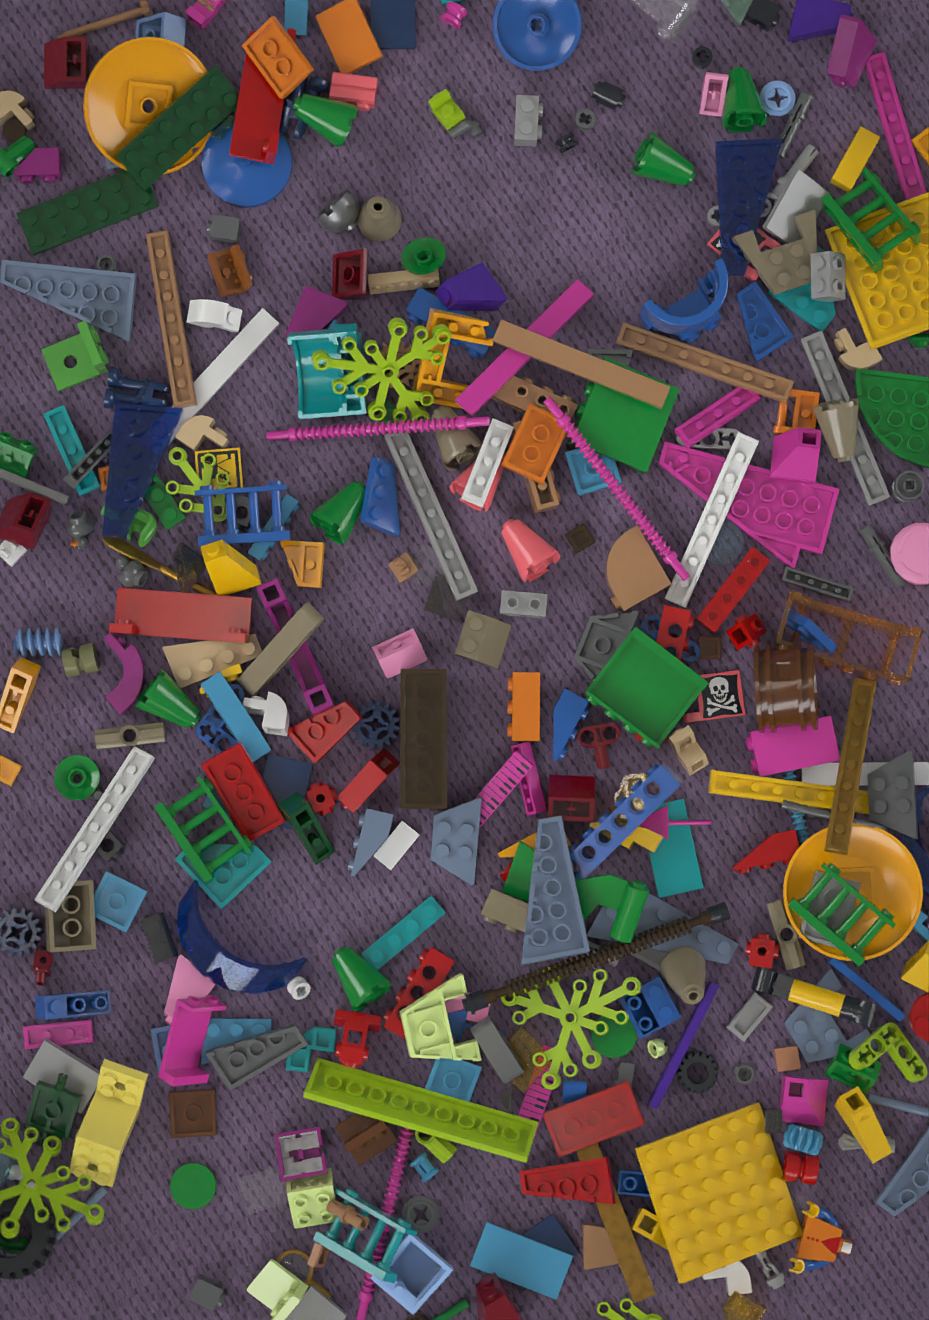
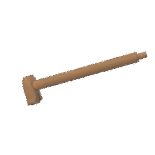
[58,0,152,38]

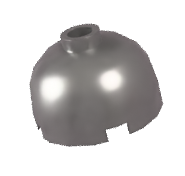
[315,188,360,232]

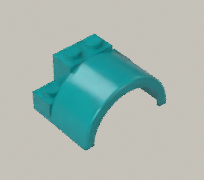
[287,323,367,419]

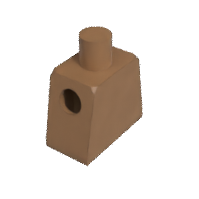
[582,1222,619,1270]

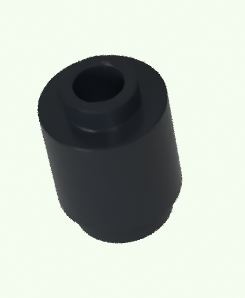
[591,81,626,110]

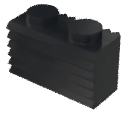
[140,912,178,963]

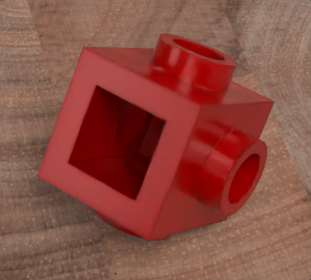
[726,613,767,650]
[304,781,338,816]
[745,933,779,968]

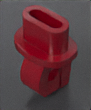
[33,948,53,986]

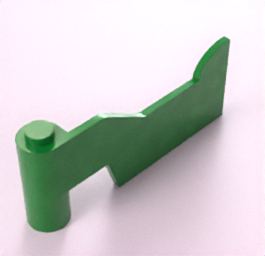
[502,841,649,943]

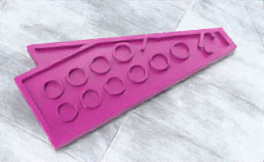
[658,442,839,569]

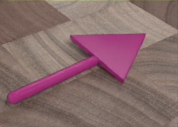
[639,806,712,839]

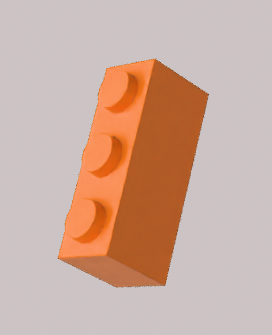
[507,672,540,742]

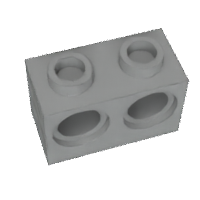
[500,590,547,619]

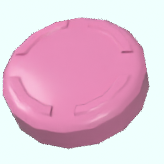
[889,523,929,585]

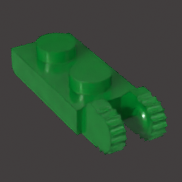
[134,466,186,531]

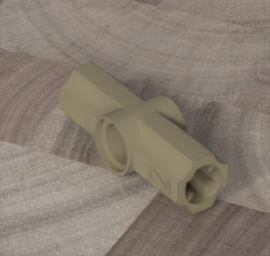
[95,722,166,750]
[766,899,806,970]

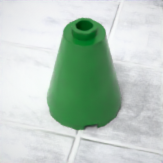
[722,67,767,133]
[292,93,358,147]
[630,132,696,186]
[309,482,366,545]
[135,669,201,728]
[332,946,392,1012]

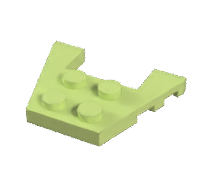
[400,973,481,1061]

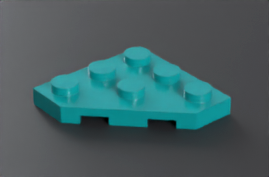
[768,246,836,332]
[175,843,272,909]

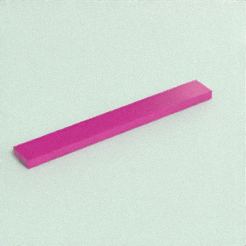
[865,51,927,200]
[455,279,594,416]

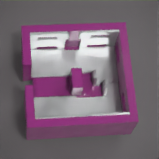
[274,1127,328,1182]

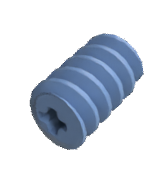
[14,628,63,657]

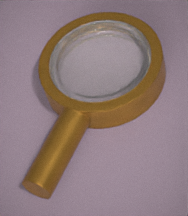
[276,1249,332,1298]

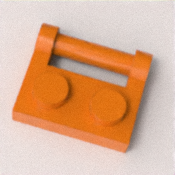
[773,389,820,434]

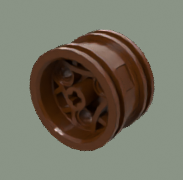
[754,643,818,733]

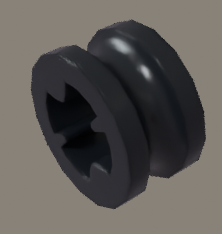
[692,47,713,69]
[555,133,578,153]

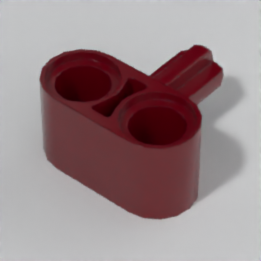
[577,723,620,769]

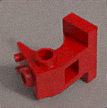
[334,1009,381,1068]

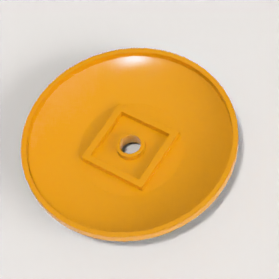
[83,37,213,174]
[783,823,923,961]

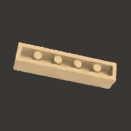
[368,269,440,294]

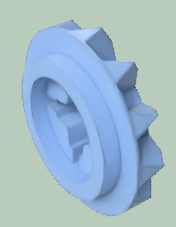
[760,81,796,117]

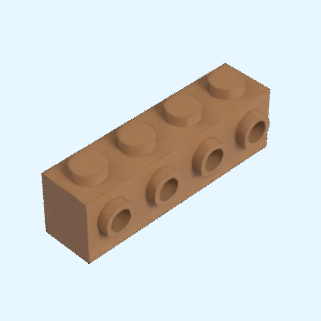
[491,376,578,422]
[511,421,561,514]

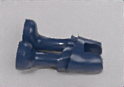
[279,77,329,139]
[104,366,171,409]

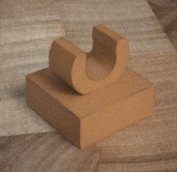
[388,552,420,583]

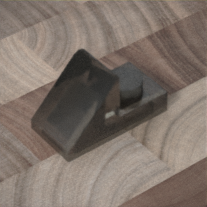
[172,543,206,593]

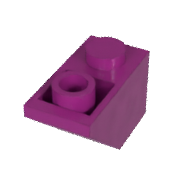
[14,147,62,184]

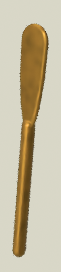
[102,534,217,595]

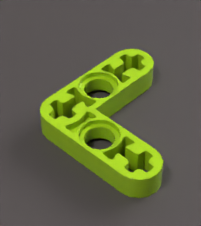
[848,1022,927,1083]

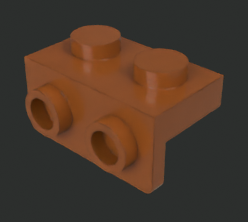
[207,244,253,298]

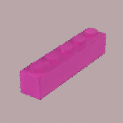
[510,742,547,816]

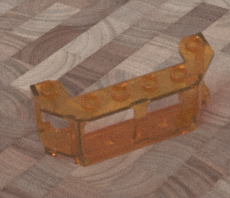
[773,590,924,686]

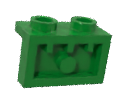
[0,431,39,478]
[825,1044,881,1094]

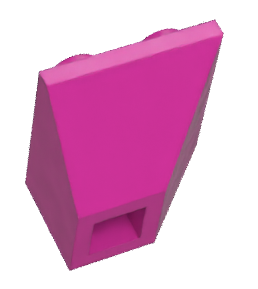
[770,427,822,483]
[778,1074,829,1126]

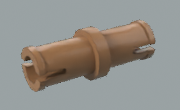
[326,1198,369,1231]

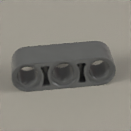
[470,1015,525,1084]

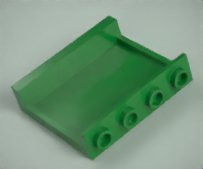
[567,357,679,474]
[585,626,709,749]

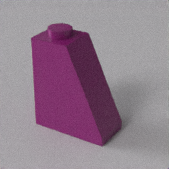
[827,15,877,88]
[285,285,348,345]

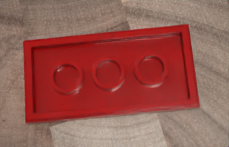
[201,742,287,841]
[542,1081,645,1157]

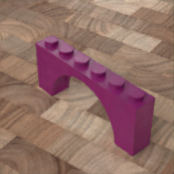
[256,578,335,716]

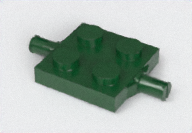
[25,1073,82,1147]

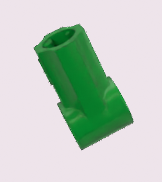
[0,135,36,178]

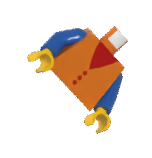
[789,1201,852,1274]

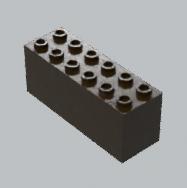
[400,669,447,809]

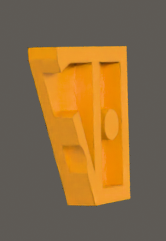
[280,541,325,588]

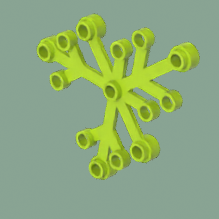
[311,318,451,423]
[501,967,642,1090]
[0,1118,104,1238]

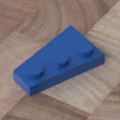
[736,281,794,363]
[360,457,400,536]

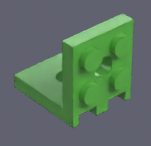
[41,321,109,392]

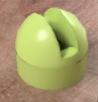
[647,1038,668,1058]

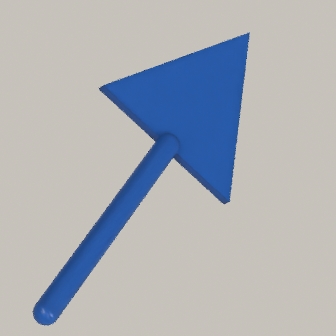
[447,1009,507,1040]

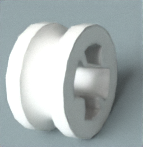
[287,976,311,1000]

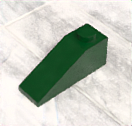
[278,792,335,865]

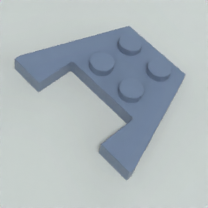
[783,969,878,1063]

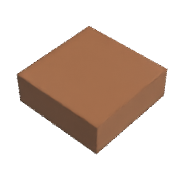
[774,1046,801,1072]
[307,1242,330,1268]

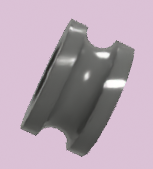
[575,109,595,131]

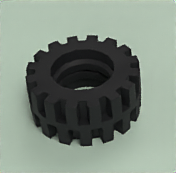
[677,1051,719,1094]

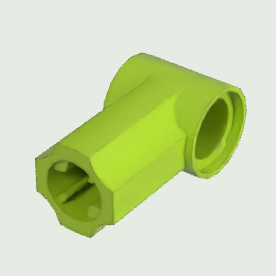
[415,1130,457,1164]

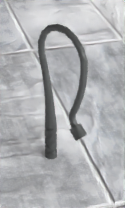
[781,799,888,832]

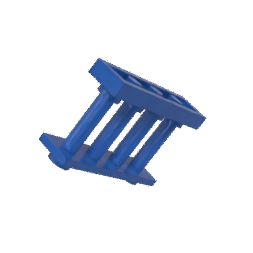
[195,481,291,546]

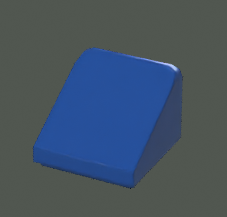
[562,1080,587,1103]

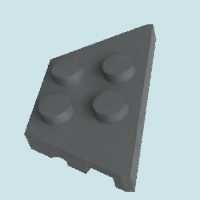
[573,611,641,680]
[867,751,918,839]

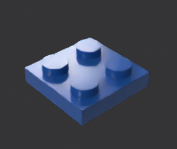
[782,608,837,653]

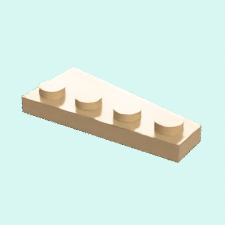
[162,634,262,688]

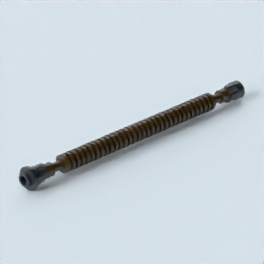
[461,902,731,1015]

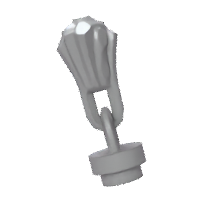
[838,1133,895,1153]
[755,1251,785,1289]

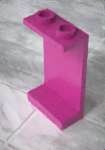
[745,716,840,776]
[158,995,227,1086]

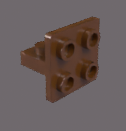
[335,1113,397,1165]

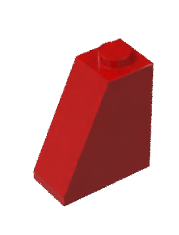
[337,748,400,813]

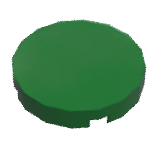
[591,1013,636,1058]
[170,1163,216,1209]

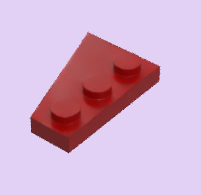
[288,701,363,764]

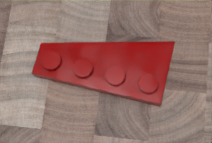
[519,1157,616,1204]

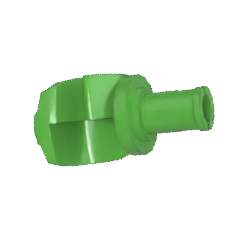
[101,502,157,548]

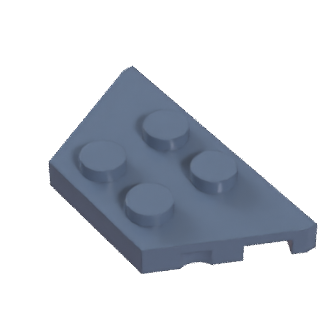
[431,797,482,885]

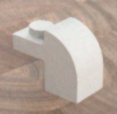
[187,299,242,332]
[243,692,290,736]
[702,1261,752,1296]

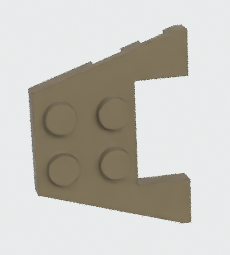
[732,210,817,295]

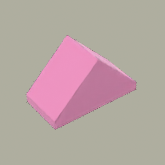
[699,72,728,117]

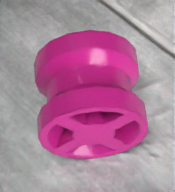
[440,1,468,29]

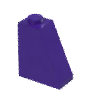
[787,0,854,42]
[435,262,508,311]

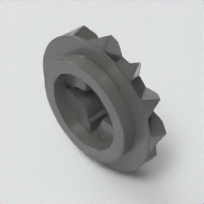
[402,1196,439,1233]

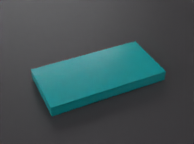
[639,799,703,898]

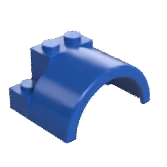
[639,258,729,344]

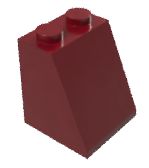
[475,1273,524,1320]

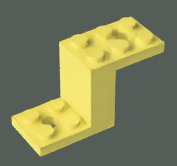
[69,1059,148,1187]

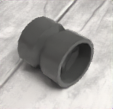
[890,470,925,503]

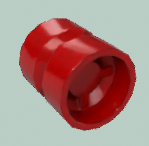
[782,1151,819,1185]

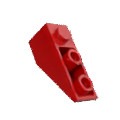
[731,830,799,874]

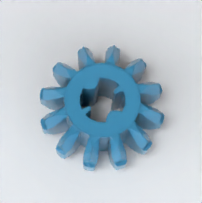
[783,1124,823,1155]

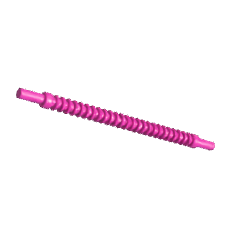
[544,396,690,581]
[266,416,490,441]
[356,1127,414,1320]

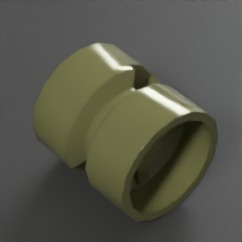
[61,643,100,678]

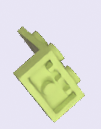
[286,1168,336,1229]
[247,1259,308,1320]

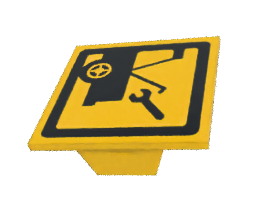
[195,447,243,489]

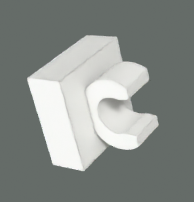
[0,540,28,567]

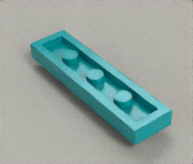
[43,405,101,497]
[361,895,446,970]

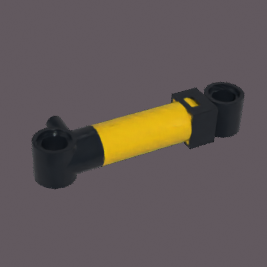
[751,967,879,1028]

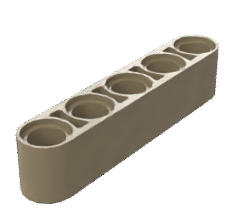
[237,602,325,696]

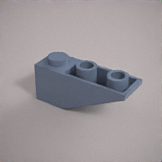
[348,809,394,876]

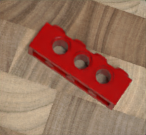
[695,547,770,634]
[383,946,455,1040]

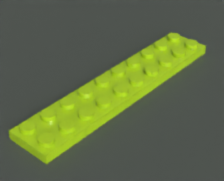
[303,1058,538,1163]

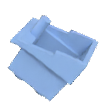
[370,1234,453,1315]

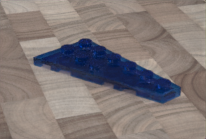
[715,139,783,276]
[102,403,183,539]

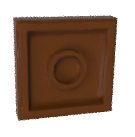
[169,1089,217,1138]

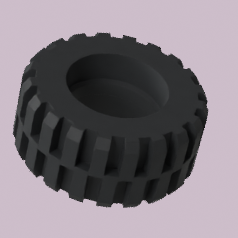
[0,1188,58,1279]

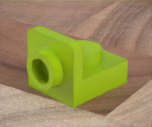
[428,89,465,130]

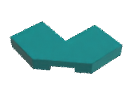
[285,1026,337,1072]

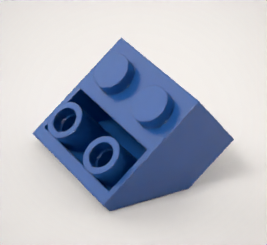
[619,975,681,1039]

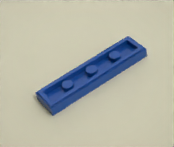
[826,957,905,1022]

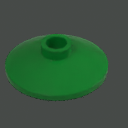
[401,238,446,275]
[54,755,100,801]

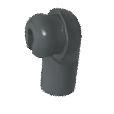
[448,120,483,139]

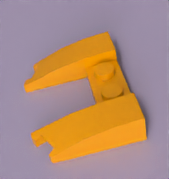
[412,308,493,409]

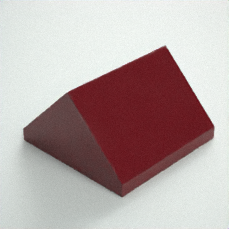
[332,248,368,300]

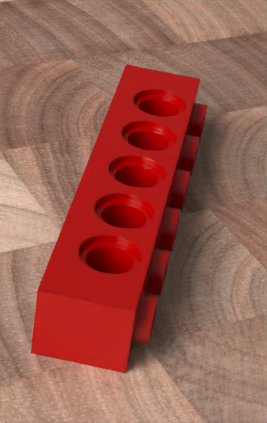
[635,605,694,745]

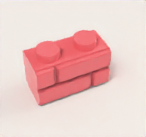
[329,72,378,111]

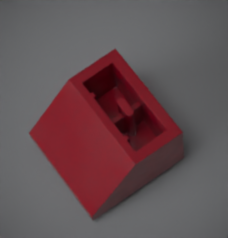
[44,36,90,89]
[0,492,51,549]
[547,774,595,822]

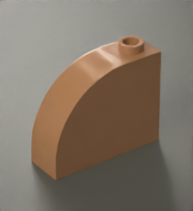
[606,525,671,612]

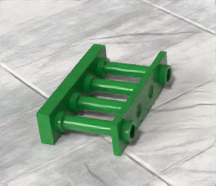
[821,168,921,273]
[154,776,253,884]
[788,862,896,967]

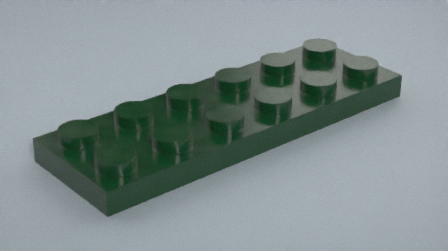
[114,65,239,190]
[16,170,159,256]

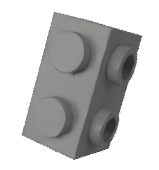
[514,95,543,147]
[811,251,846,302]

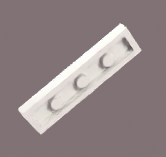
[461,418,514,507]

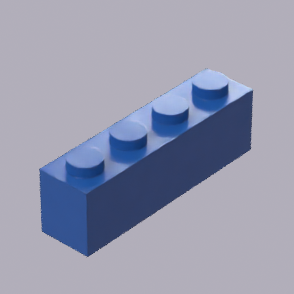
[406,287,496,359]

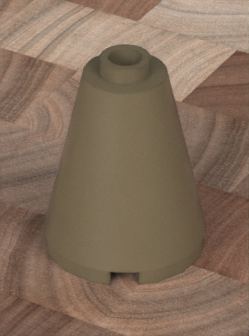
[357,196,402,241]
[813,398,859,462]
[431,406,483,471]
[660,946,706,1004]

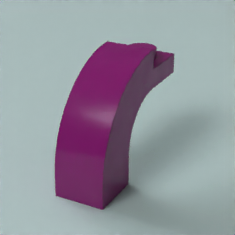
[103,633,145,715]

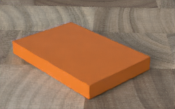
[315,0,383,74]
[242,16,314,99]
[501,403,567,485]

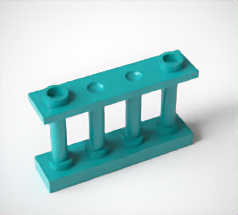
[313,1188,418,1283]

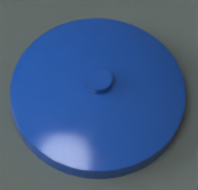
[492,0,583,71]
[202,119,292,208]

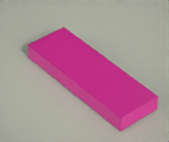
[23,1019,94,1049]

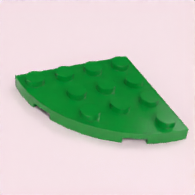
[855,369,929,468]

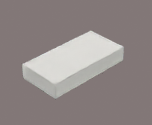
[373,821,419,870]

